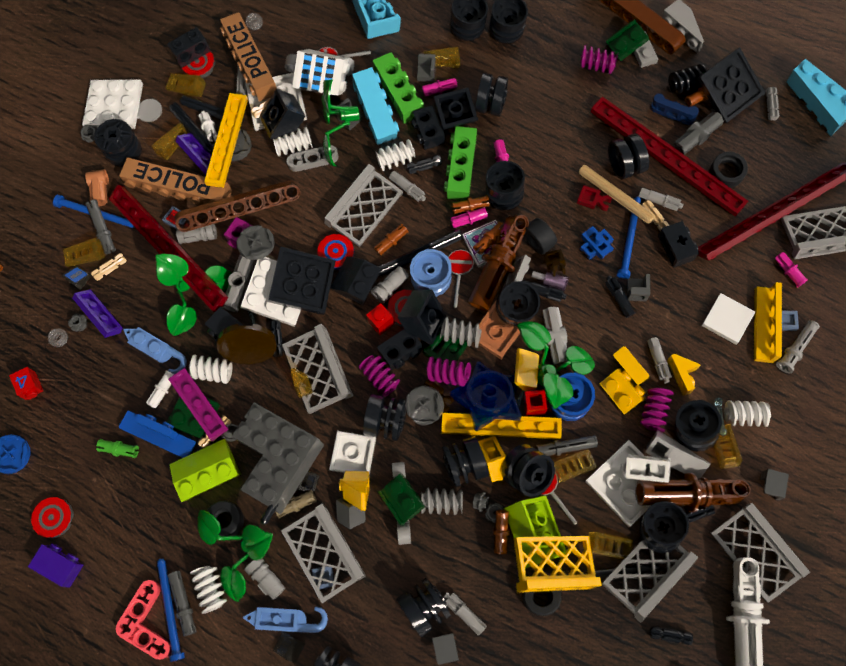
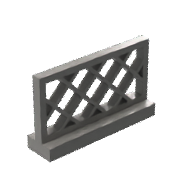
[325,164,403,247]
[781,206,846,259]
[282,324,353,414]
[711,503,810,603]
[281,504,366,603]
[602,527,698,623]

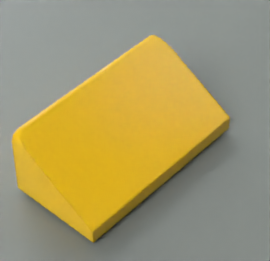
[613,346,650,385]
[514,348,539,391]

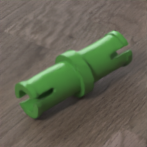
[96,439,139,458]

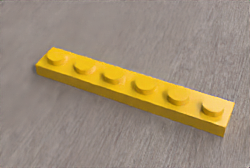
[204,93,248,188]
[442,413,562,439]

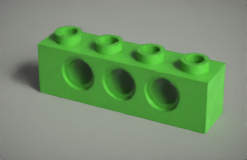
[373,52,424,124]
[444,126,477,201]

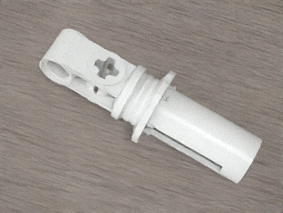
[726,557,769,666]

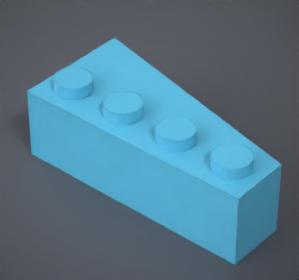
[352,0,401,39]
[786,59,846,137]
[352,67,399,145]

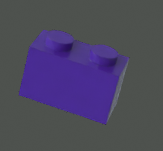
[28,543,84,588]

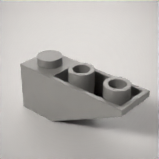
[662,0,704,53]
[645,430,711,479]

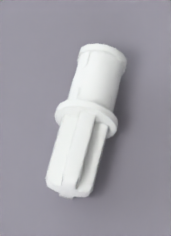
[198,111,218,142]
[146,370,174,408]

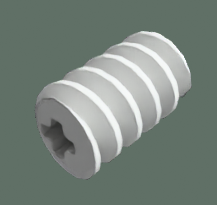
[273,127,313,156]
[375,139,415,171]
[189,354,233,384]
[724,400,771,427]
[190,566,227,614]

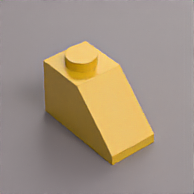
[478,436,506,482]
[339,471,370,511]

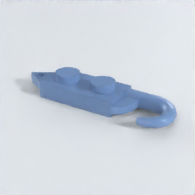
[123,327,187,374]
[243,607,328,633]

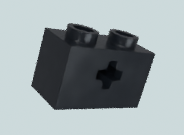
[658,221,699,268]

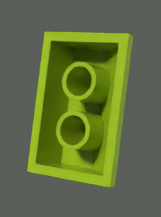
[169,439,242,502]
[504,496,566,569]

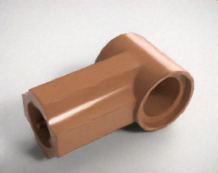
[85,169,109,206]

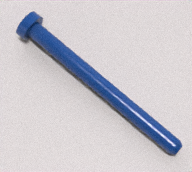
[53,194,135,228]
[617,197,641,279]
[157,559,185,662]

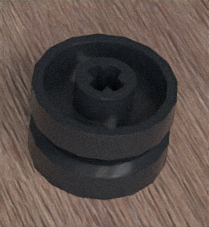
[475,73,508,117]
[608,133,649,180]
[674,400,722,451]
[502,444,555,497]

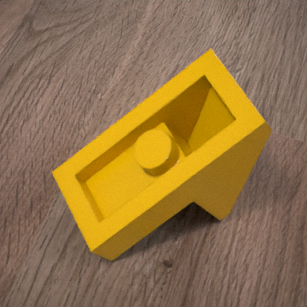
[667,354,701,396]

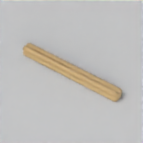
[579,165,655,224]

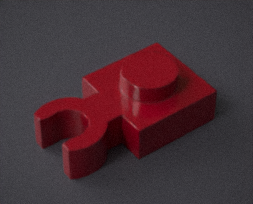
[577,185,612,211]

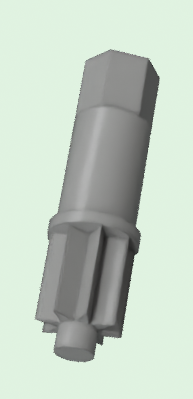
[389,171,426,202]
[639,188,684,211]
[647,337,672,383]
[444,592,487,636]

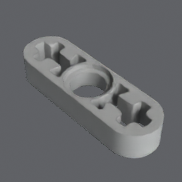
[287,145,339,172]

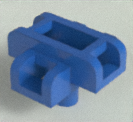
[580,226,614,260]

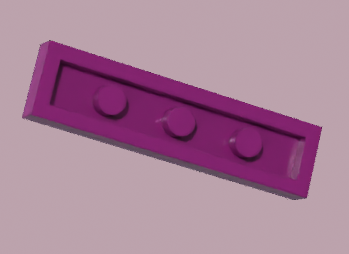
[168,368,229,441]

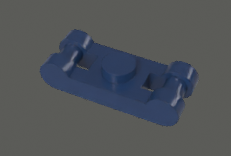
[650,94,699,125]

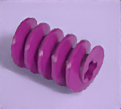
[580,45,619,75]
[359,355,400,397]
[427,356,471,387]
[640,388,674,432]

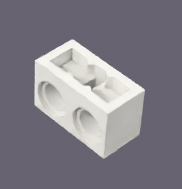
[625,454,671,483]

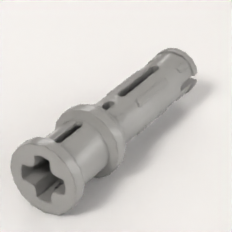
[776,320,820,373]

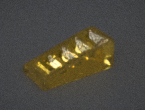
[424,47,460,68]
[166,73,206,97]
[151,123,188,160]
[63,238,105,267]
[291,368,313,398]
[714,424,742,469]
[554,449,597,483]
[588,532,633,560]

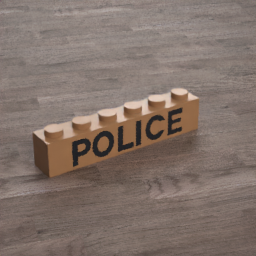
[220,12,276,102]
[119,158,232,210]

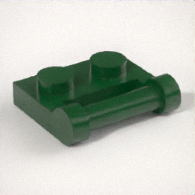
[422,328,468,365]

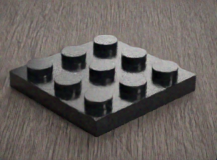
[697,47,765,124]
[268,247,336,315]

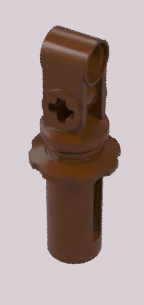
[468,215,529,312]
[635,473,750,512]

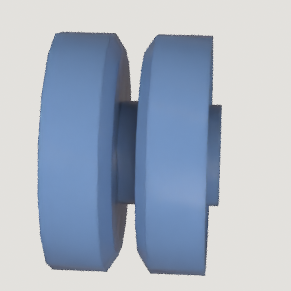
[410,249,452,297]

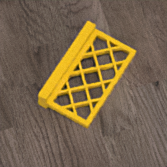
[514,536,602,593]

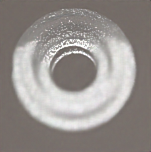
[246,13,263,30]
[48,328,68,347]

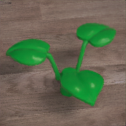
[322,79,359,166]
[155,254,232,336]
[517,321,595,409]
[197,510,273,602]

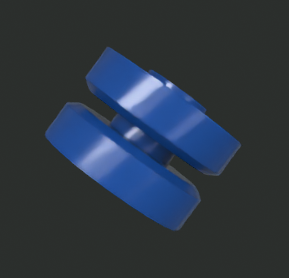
[549,373,595,421]

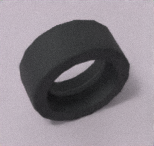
[709,152,748,188]

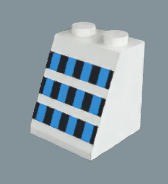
[292,49,350,96]

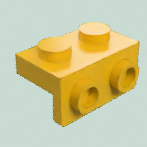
[599,368,646,414]

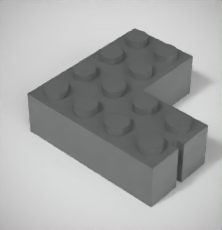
[232,403,324,514]

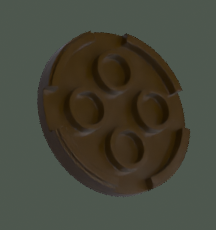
[217,324,276,364]

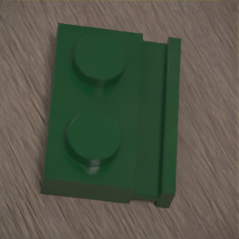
[606,19,650,62]
[378,474,426,526]

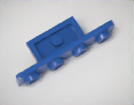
[119,411,197,458]

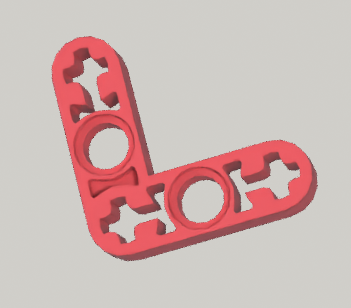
[116,580,172,659]

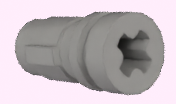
[176,224,217,244]
[371,266,409,304]
[244,558,286,600]

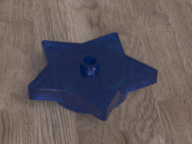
[450,362,522,431]

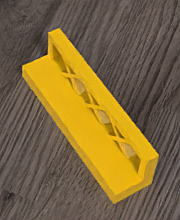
[754,282,782,363]

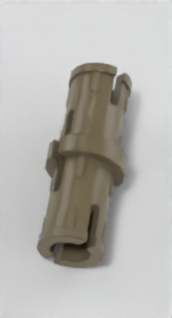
[275,490,317,518]

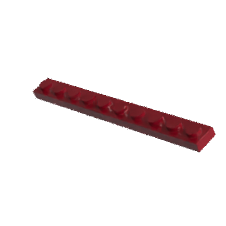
[590,96,748,217]
[697,162,846,261]
[109,184,229,312]

